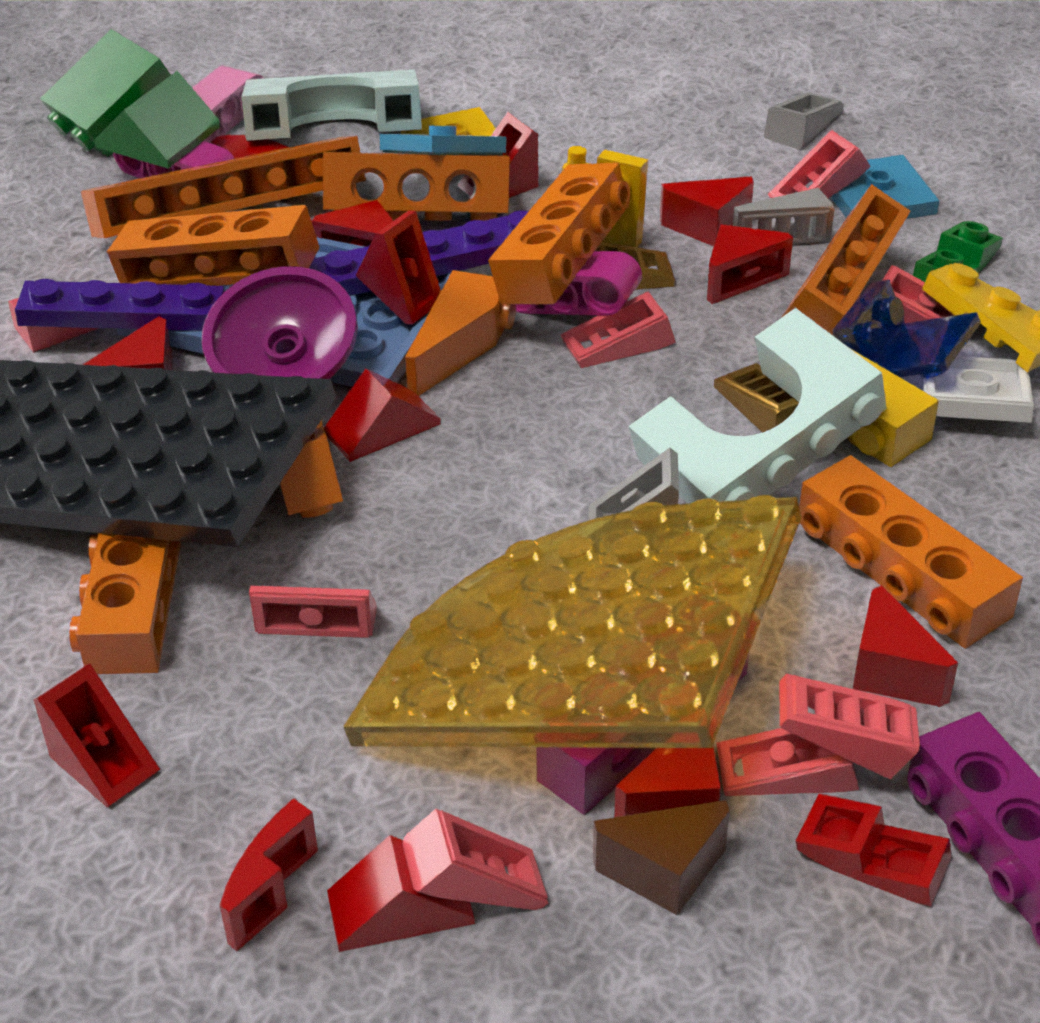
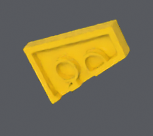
[922,263,1040,372]

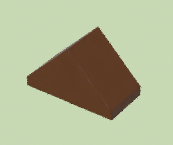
[593,800,730,915]

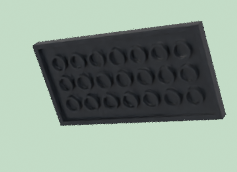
[0,360,337,547]

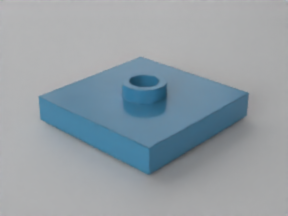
[380,126,506,155]
[820,154,939,219]

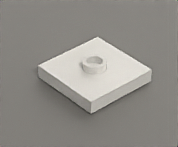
[921,354,1034,423]

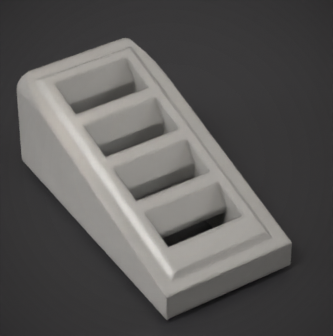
[764,92,844,149]
[733,188,834,245]

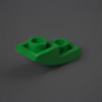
[912,221,1003,282]

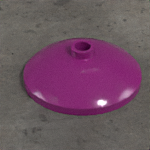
[202,266,358,379]

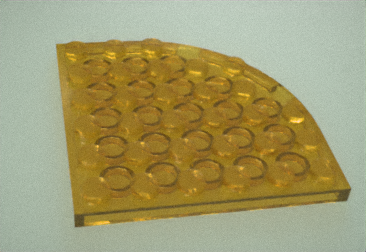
[343,495,802,748]

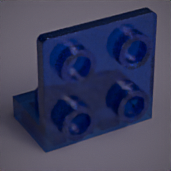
[832,279,981,378]

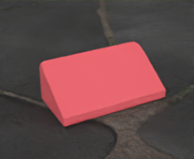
[249,585,377,638]

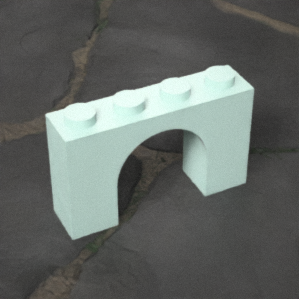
[241,69,422,141]
[628,308,887,531]

